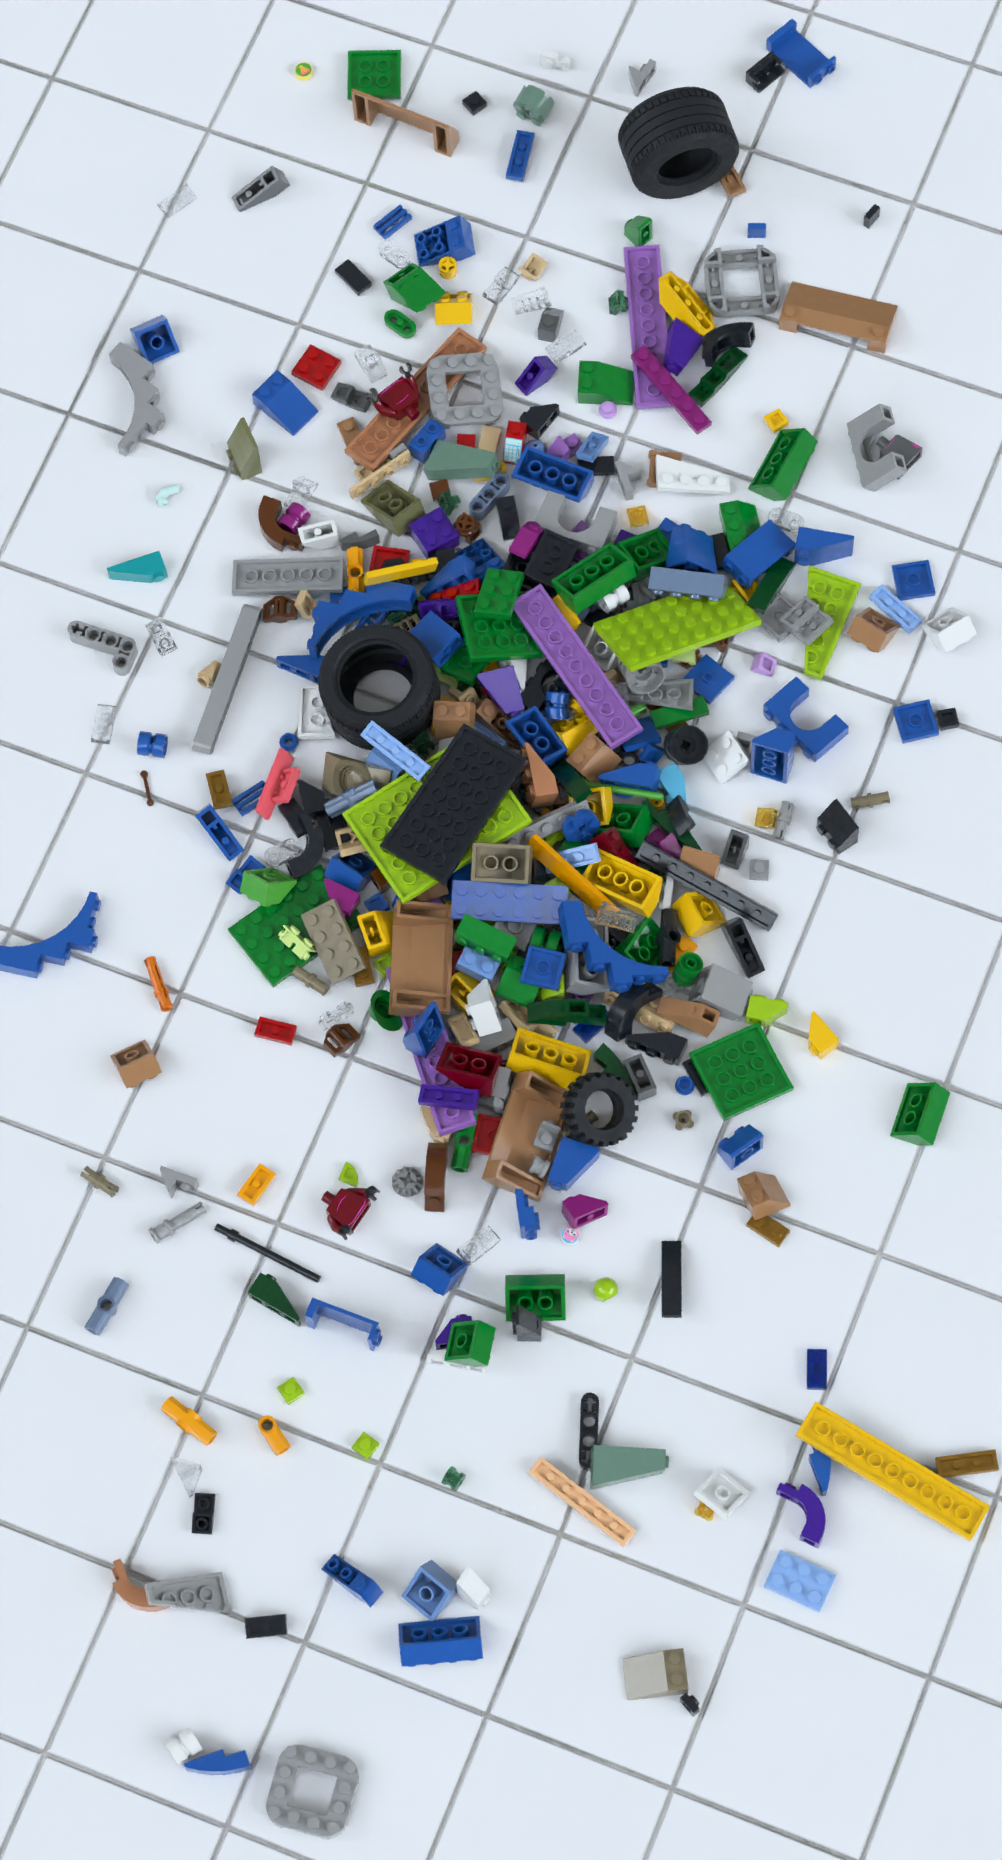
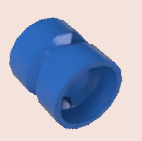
[544,690,571,720]
[137,731,168,758]

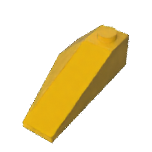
[550,712,598,755]

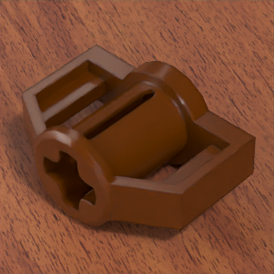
[263,595,297,623]
[323,1023,361,1058]

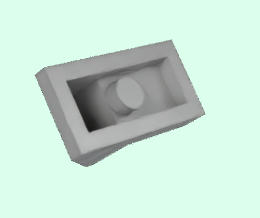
[629,59,656,97]
[614,460,641,501]
[160,1166,199,1199]

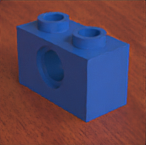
[408,418,446,464]

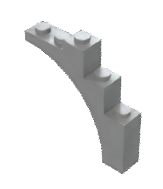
[109,341,166,457]

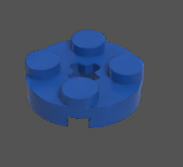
[561,809,600,843]

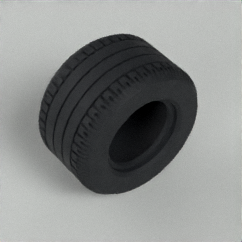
[618,87,739,199]
[318,624,441,750]

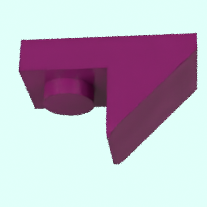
[644,828,682,859]

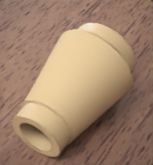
[197,660,221,688]

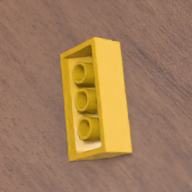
[583,848,663,918]
[505,1027,592,1090]

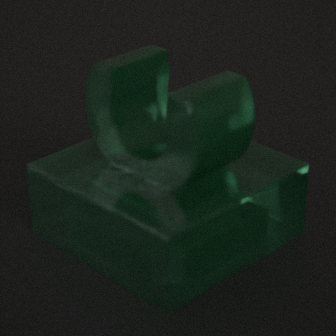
[608,290,628,315]
[437,491,461,516]
[387,610,407,625]
[411,730,435,756]

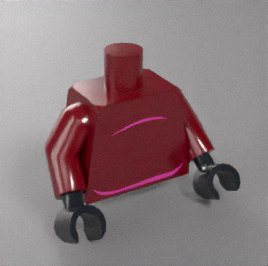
[365,363,420,421]
[321,1186,380,1240]

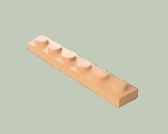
[529,1457,636,1548]

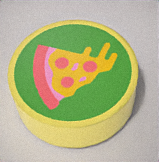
[295,62,313,81]

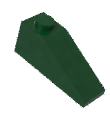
[248,1272,301,1327]

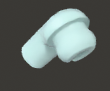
[155,484,179,507]

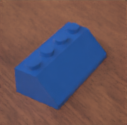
[511,445,594,503]
[750,728,795,784]
[398,1616,483,1667]

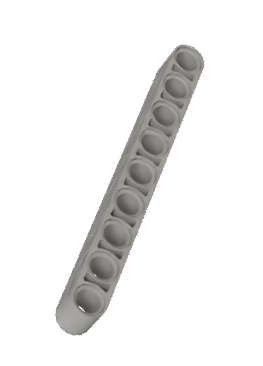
[192,604,263,755]

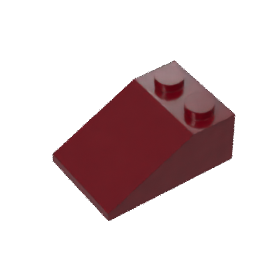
[436,1042,503,1098]

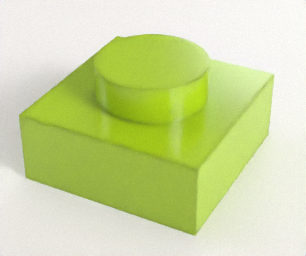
[277,1376,305,1405]
[351,1432,380,1461]

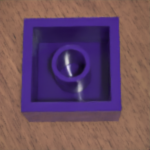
[409,507,460,559]

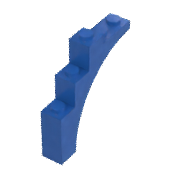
[307,581,417,659]
[0,891,101,979]
[558,900,669,993]

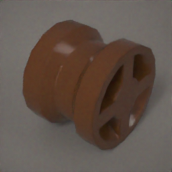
[456,514,475,537]

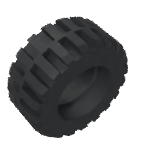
[560,1072,639,1147]

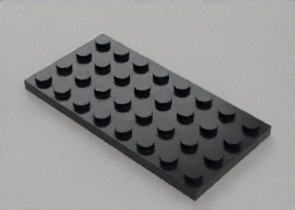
[380,723,528,886]

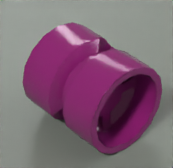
[277,502,311,535]

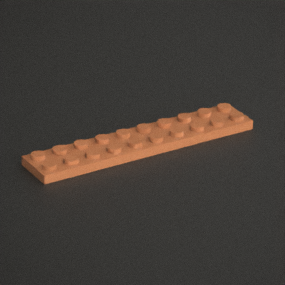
[344,327,487,472]

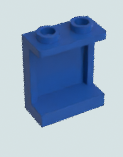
[410,610,465,669]

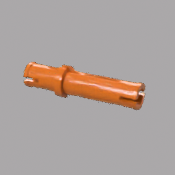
[144,956,173,1012]

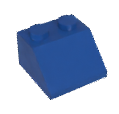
[130,315,180,364]
[324,852,378,893]
[717,1124,764,1170]
[411,1243,468,1296]

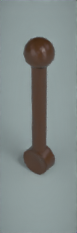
[140,770,154,806]

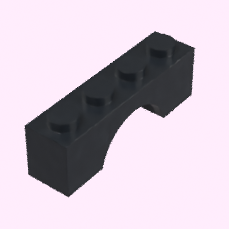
[381,548,457,586]
[521,658,558,713]

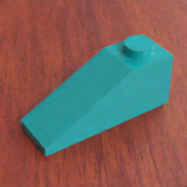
[107,551,168,583]

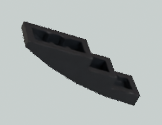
[662,1241,682,1318]

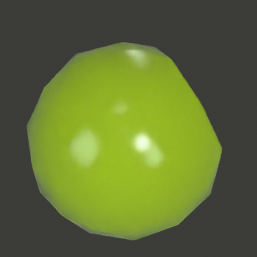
[593,1277,619,1302]

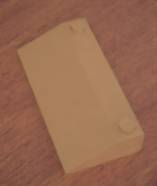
[351,89,460,157]
[779,281,898,354]
[389,899,453,1017]
[482,1070,566,1202]

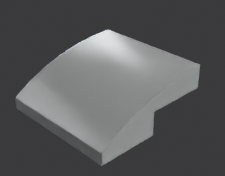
[779,596,834,646]

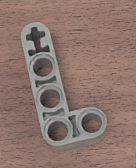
[67,621,138,676]

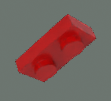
[254,1017,297,1046]

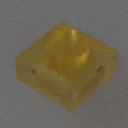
[627,505,649,528]
[754,808,778,829]

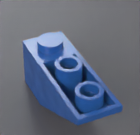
[322,1554,383,1608]

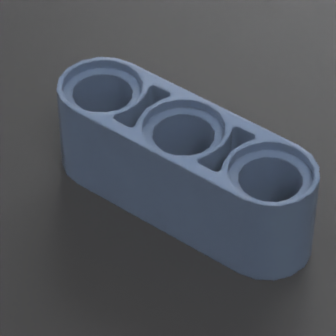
[469,472,510,521]

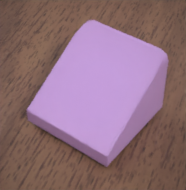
[750,652,777,677]

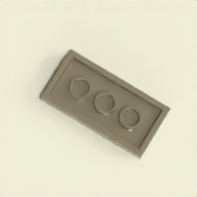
[300,899,367,985]

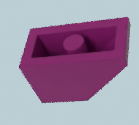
[508,521,545,559]
[324,878,361,920]
[561,1194,608,1230]

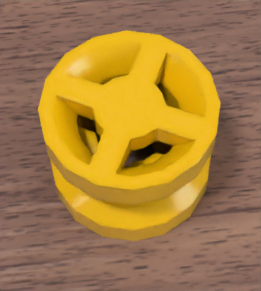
[439,256,457,279]

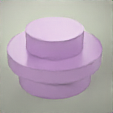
[599,401,617,419]

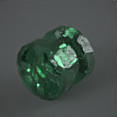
[441,1466,466,1491]

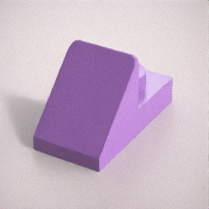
[545,433,583,461]

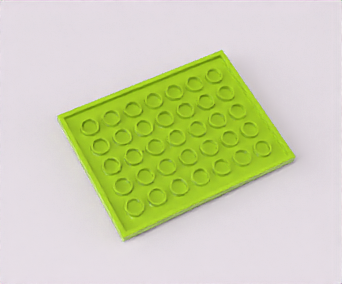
[342,747,533,905]

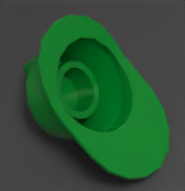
[369,990,403,1031]

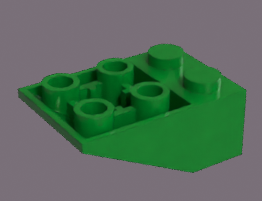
[383,262,446,313]

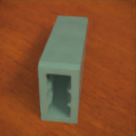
[423,440,500,480]
[590,1445,669,1489]

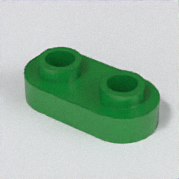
[384,309,416,339]

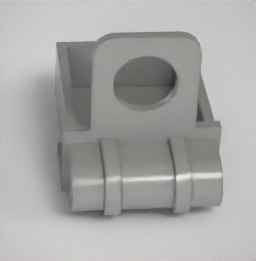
[479,1066,513,1114]

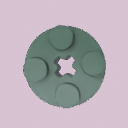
[513,85,554,126]

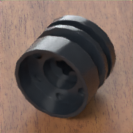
[663,725,708,765]

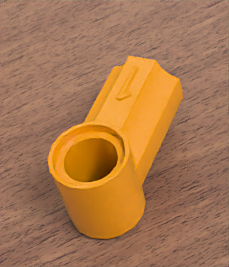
[258,1415,291,1456]

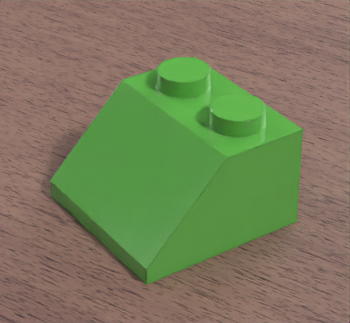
[240,867,297,907]

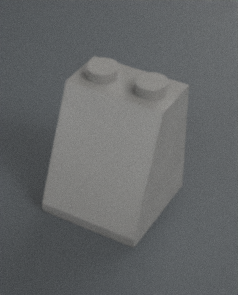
[688,963,753,1021]

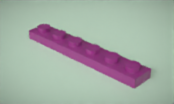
[631,345,712,435]

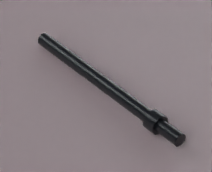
[214,1223,321,1283]

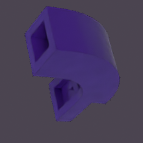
[776,1483,826,1548]

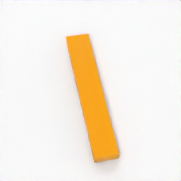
[527,834,621,924]

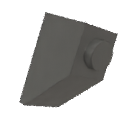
[538,307,564,343]

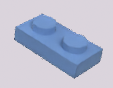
[576,432,609,463]

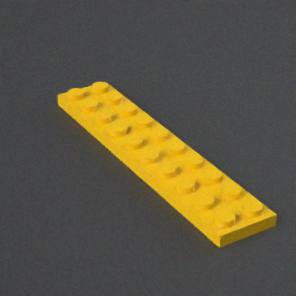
[795,1401,990,1542]

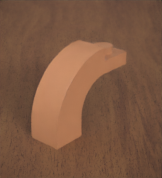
[112,1559,170,1612]

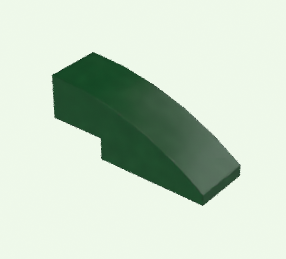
[593,1043,635,1094]

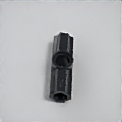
[655,908,681,967]

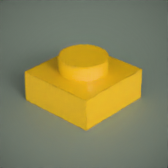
[764,408,789,434]

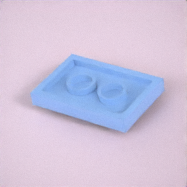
[764,1549,836,1613]

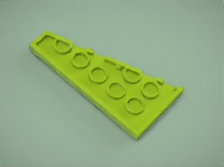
[804,566,861,681]

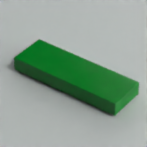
[650,696,709,730]

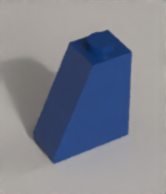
[548,1137,600,1191]

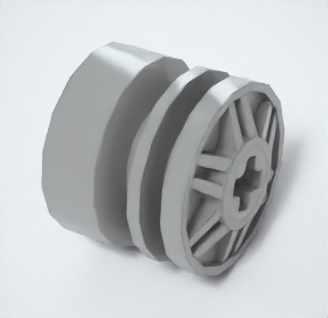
[618,659,665,695]

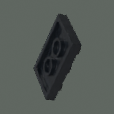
[524,529,579,592]

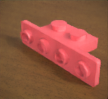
[255,748,301,820]

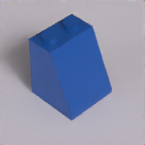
[665,524,717,574]

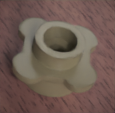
[673,1110,694,1131]

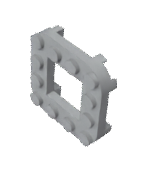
[704,245,780,318]
[425,353,503,429]
[266,1745,359,1840]

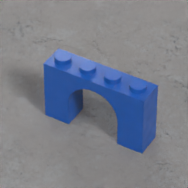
[763,676,849,762]

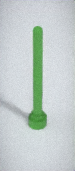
[580,776,664,800]

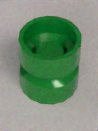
[672,952,703,987]

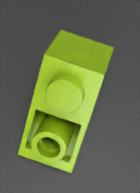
[745,995,789,1027]

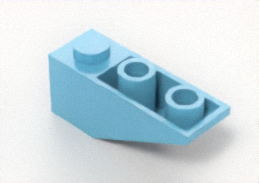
[657,762,687,804]

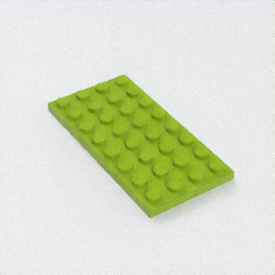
[593,584,761,672]

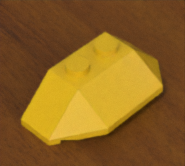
[659,271,716,336]

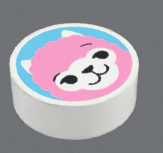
[560,1225,580,1246]

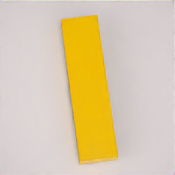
[363,557,438,586]

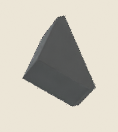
[720,829,749,870]

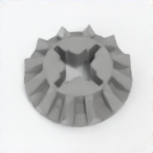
[392,1166,423,1197]

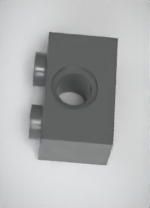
[623,1053,657,1102]

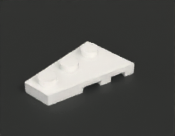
[298,685,336,739]

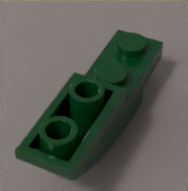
[527,999,606,1026]

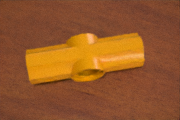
[347,547,365,593]
[161,1396,218,1447]

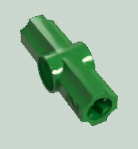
[451,1113,478,1173]

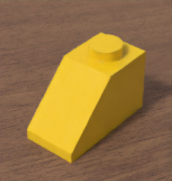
[808,1011,839,1060]

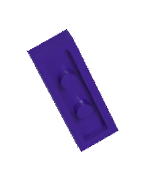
[418,1084,480,1111]

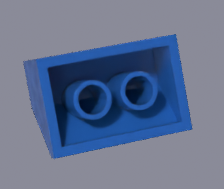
[505,706,568,768]

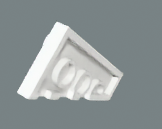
[655,454,730,495]

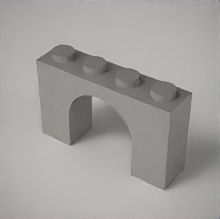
[847,403,908,492]
[534,490,618,555]

